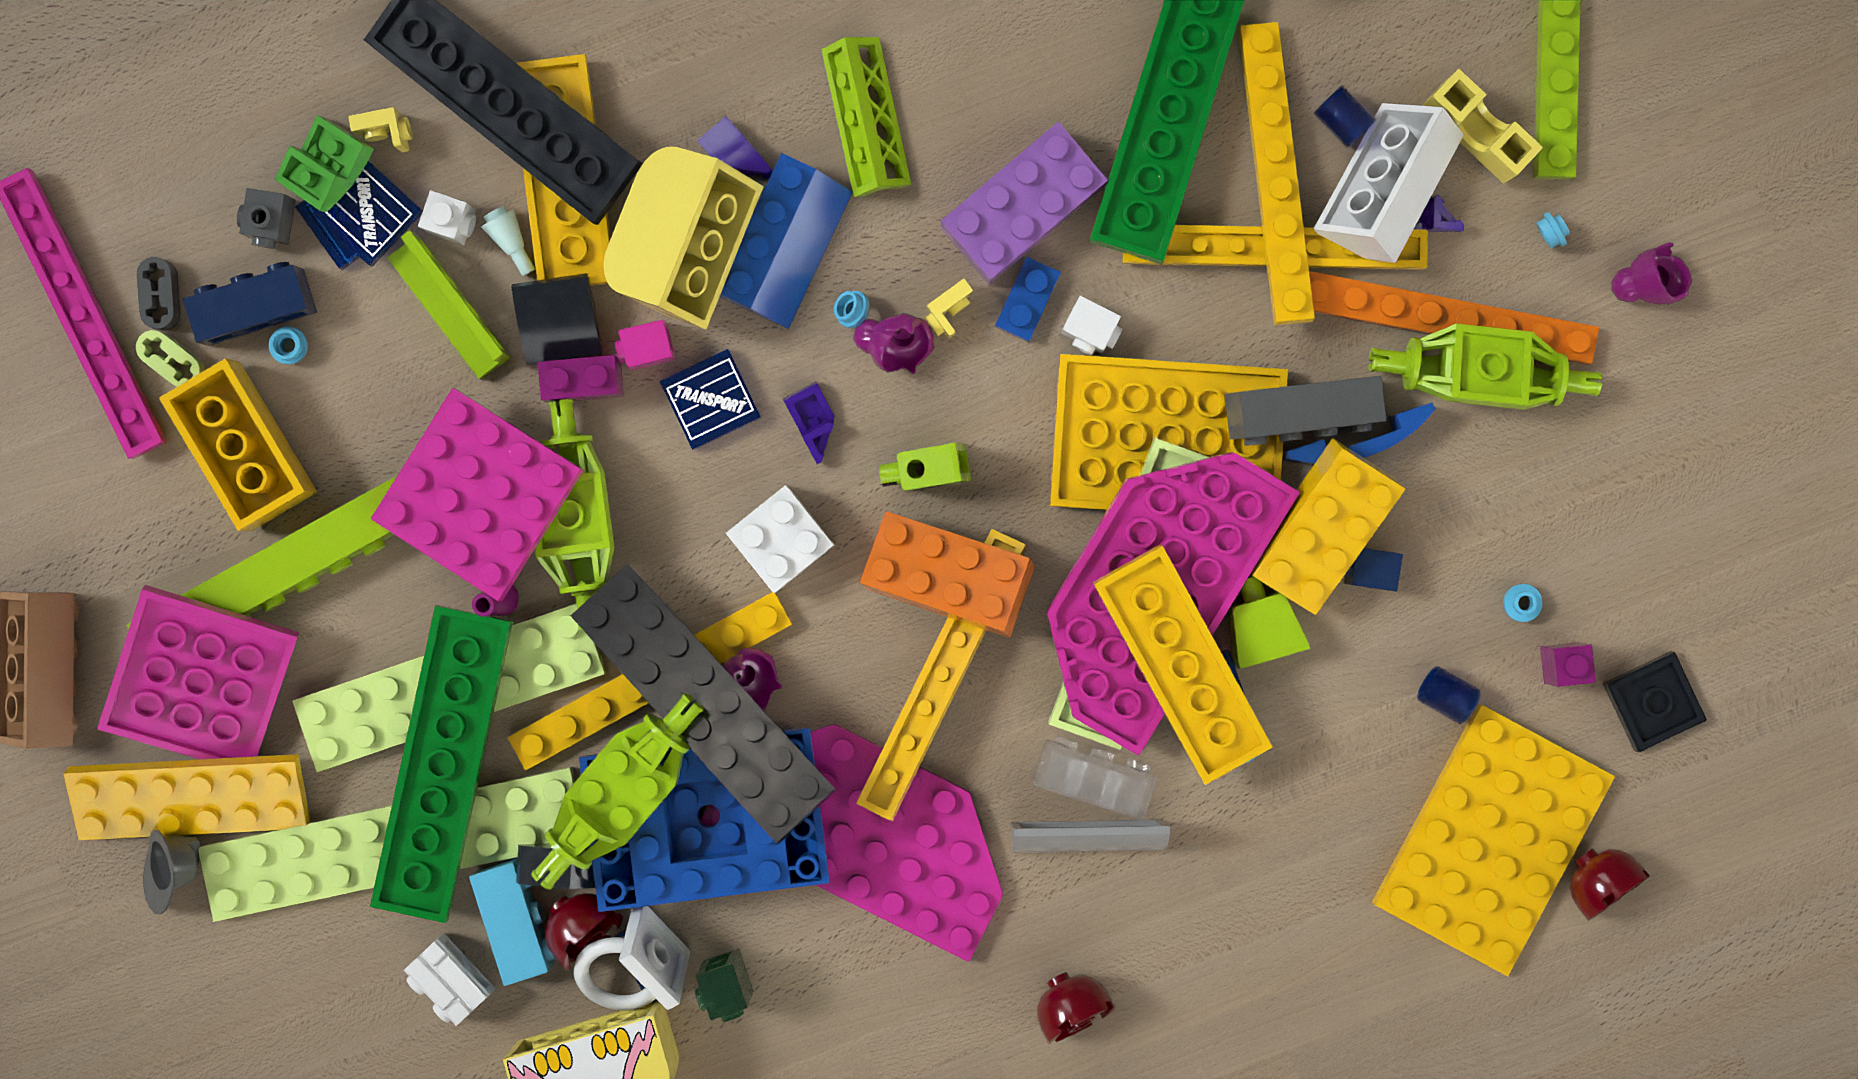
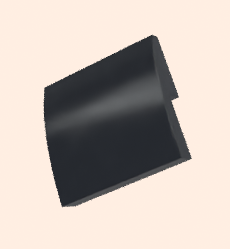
[511,273,603,365]

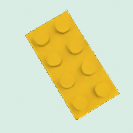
[159,358,318,531]
[1251,438,1406,615]

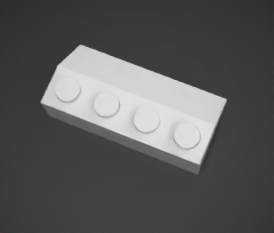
[1314,103,1464,263]

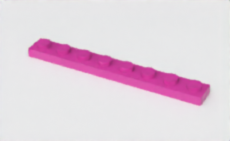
[0,168,167,459]

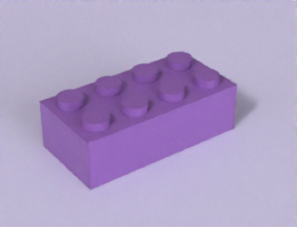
[940,122,1108,285]

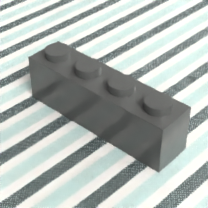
[1225,376,1386,446]

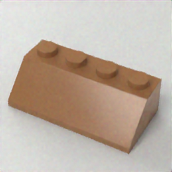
[0,591,79,749]

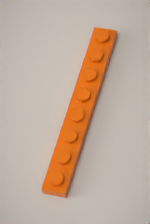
[1309,271,1599,365]

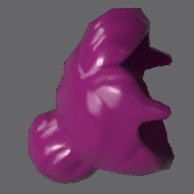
[1611,242,1692,305]
[853,313,934,374]
[724,647,782,711]

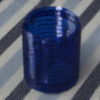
[1313,85,1376,148]
[1417,666,1481,724]

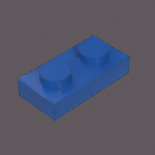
[995,257,1061,343]

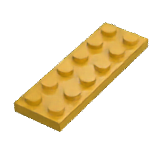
[517,54,611,286]
[1092,544,1273,785]
[63,754,311,840]

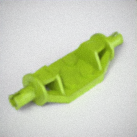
[1368,323,1602,410]
[535,399,615,630]
[531,693,704,890]

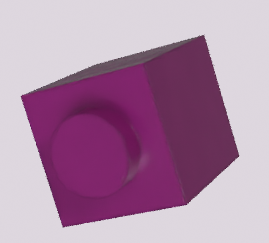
[1540,642,1596,687]

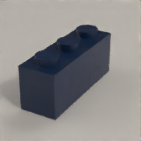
[183,262,317,346]

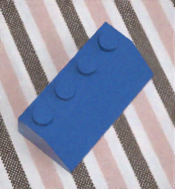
[720,153,853,330]

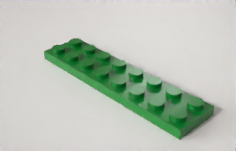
[1089,0,1244,265]
[370,605,513,923]

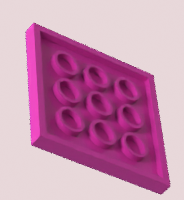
[371,388,584,601]
[97,585,300,759]

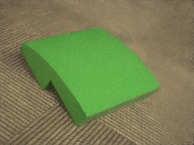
[275,115,374,212]

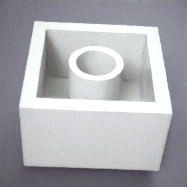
[726,485,835,593]

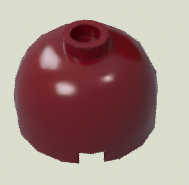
[1570,848,1650,921]
[545,893,623,970]
[1037,972,1116,1044]

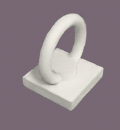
[574,906,691,1011]

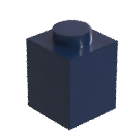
[1344,548,1403,592]

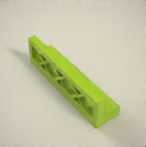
[821,37,912,197]
[387,230,511,380]

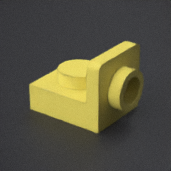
[348,107,413,153]
[925,279,973,339]

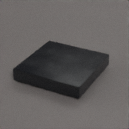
[1603,651,1707,753]

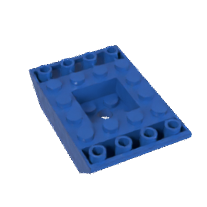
[579,728,830,912]

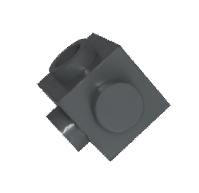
[237,188,296,249]

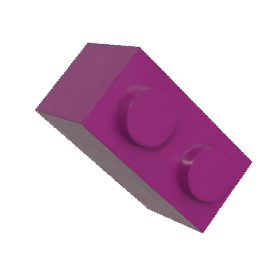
[537,355,624,403]

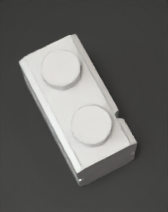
[404,933,495,1026]

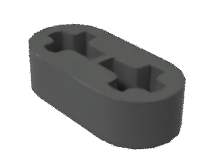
[137,257,180,331]

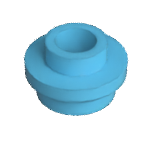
[1536,212,1570,249]
[834,291,870,329]
[269,326,308,364]
[1503,584,1543,622]

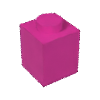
[615,319,676,371]

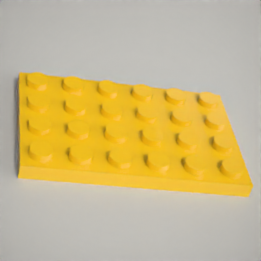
[1049,354,1288,510]
[1371,704,1615,977]

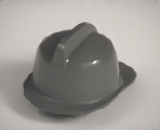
[143,829,200,914]

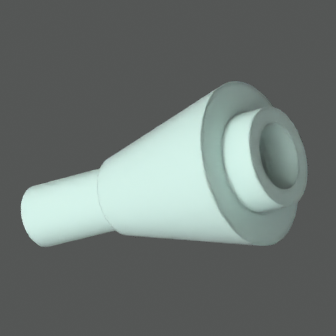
[481,206,535,276]

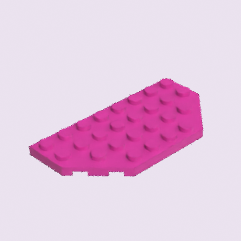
[1046,452,1300,756]
[701,723,1003,962]

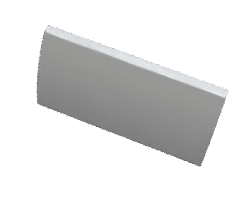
[1011,819,1170,853]

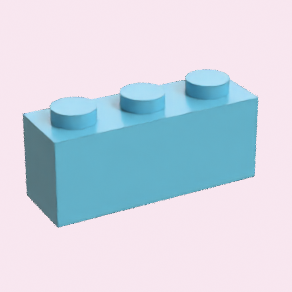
[469,857,556,986]

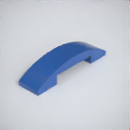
[1282,402,1435,465]

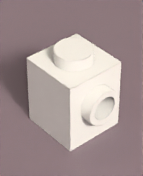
[418,190,476,245]
[1060,296,1123,356]

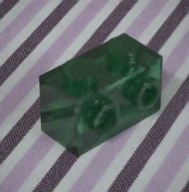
[695,948,754,1022]

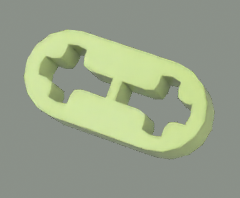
[136,330,206,387]

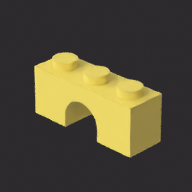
[1422,68,1543,184]

